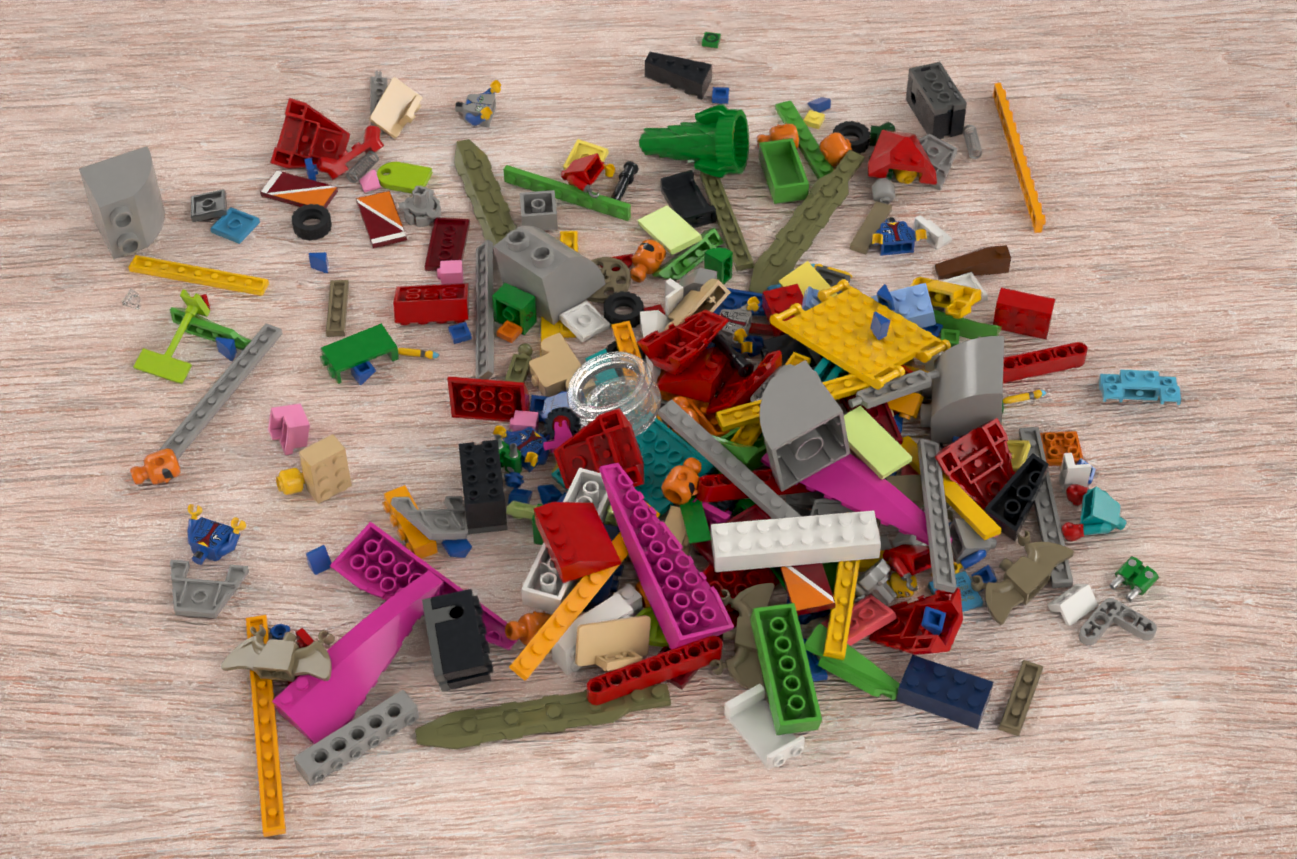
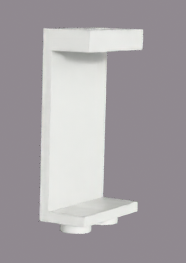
[724,684,805,770]

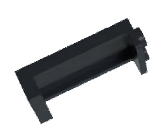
[660,170,716,228]

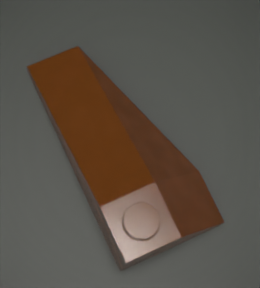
[935,245,1011,279]

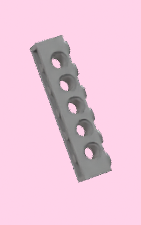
[294,690,419,786]

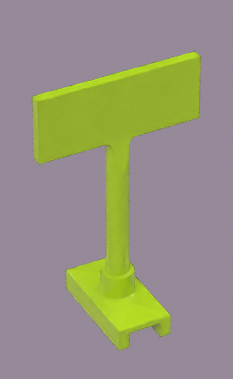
[133,289,210,384]

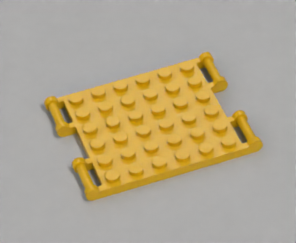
[770,279,951,390]

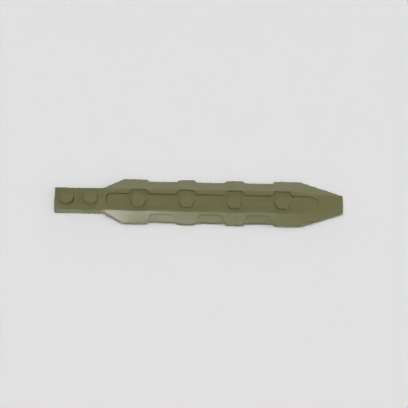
[454,139,517,250]
[749,150,865,294]
[415,683,671,749]

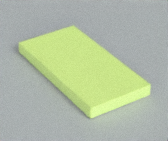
[637,205,702,255]
[844,406,913,480]

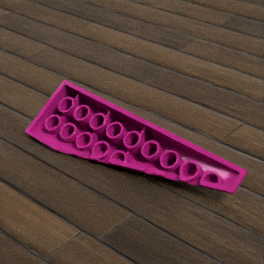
[599,463,734,650]
[330,521,520,650]

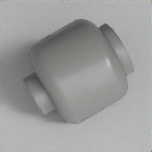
[872,178,895,204]

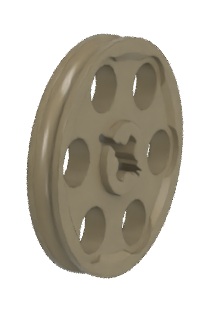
[587,257,631,303]

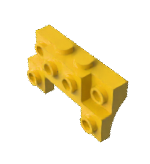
[910,276,981,319]

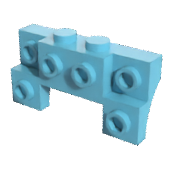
[1098,370,1181,405]

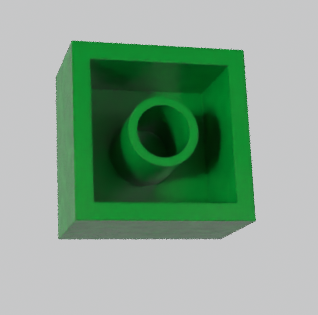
[492,283,537,335]

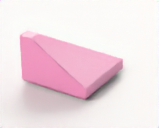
[359,169,381,193]

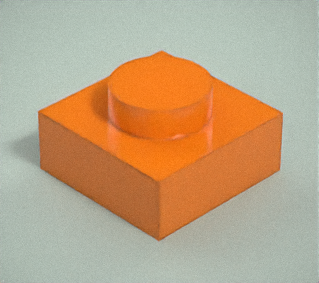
[496,320,522,343]

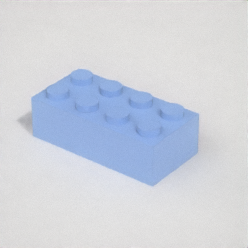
[871,283,936,328]

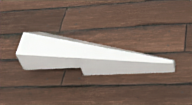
[640,310,671,386]

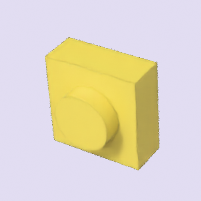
[803,110,825,129]

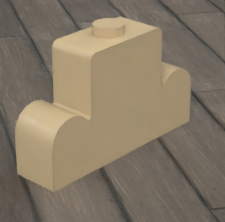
[664,279,731,331]
[529,333,594,398]

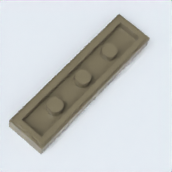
[850,201,892,255]
[326,280,349,337]
[998,660,1044,736]

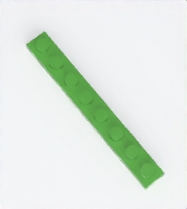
[775,100,834,179]
[503,165,631,221]

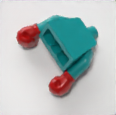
[1061,484,1127,542]

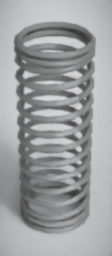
[963,125,982,159]
[346,151,379,183]

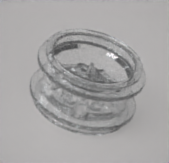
[567,352,661,437]

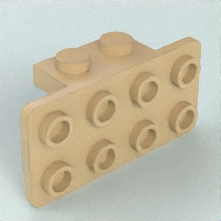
[369,77,423,138]
[575,615,651,672]

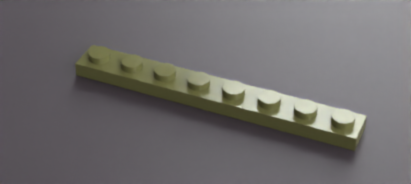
[700,172,754,271]

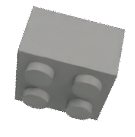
[520,190,558,231]

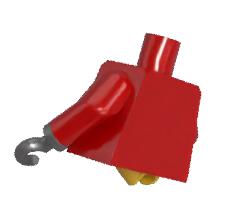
[561,153,615,198]
[883,544,933,591]

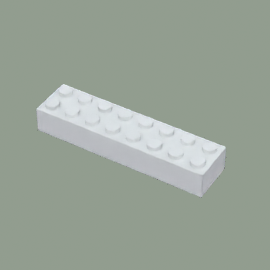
[521,468,611,613]
[711,511,881,572]

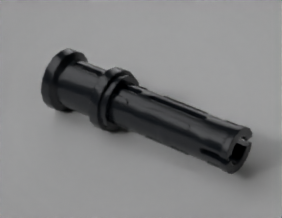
[611,161,639,201]
[712,333,754,377]

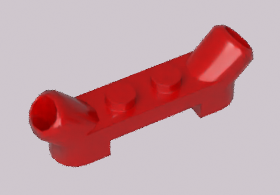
[317,125,384,180]

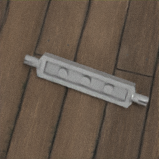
[370,71,387,134]
[848,370,939,409]

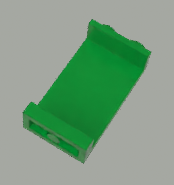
[320,323,399,384]

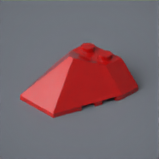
[270,98,351,168]
[868,130,937,185]
[637,310,728,375]
[705,350,782,414]
[553,408,644,488]
[935,418,1016,511]
[869,587,963,655]

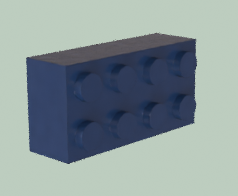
[897,655,994,729]

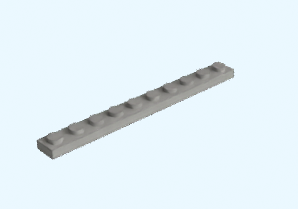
[476,239,494,380]
[160,323,282,460]
[657,399,802,519]
[1019,427,1073,588]
[917,438,957,593]

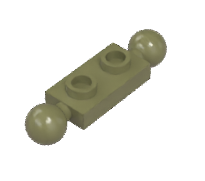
[504,343,533,383]

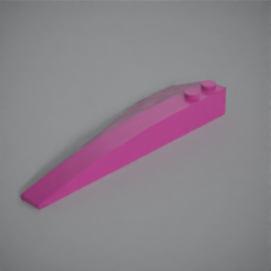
[761,453,953,545]
[272,570,444,744]

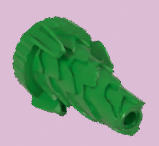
[639,104,749,178]

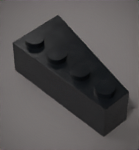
[645,52,712,100]
[984,453,1049,541]

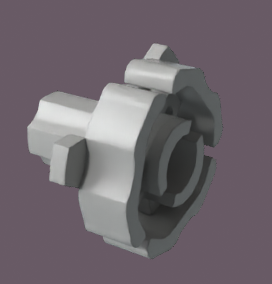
[399,185,441,227]
[854,558,897,606]

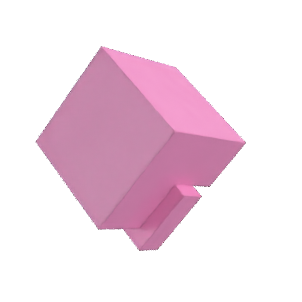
[268,404,310,455]

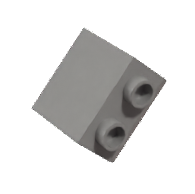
[79,146,165,259]
[493,226,606,325]
[921,336,1004,444]
[760,360,850,492]

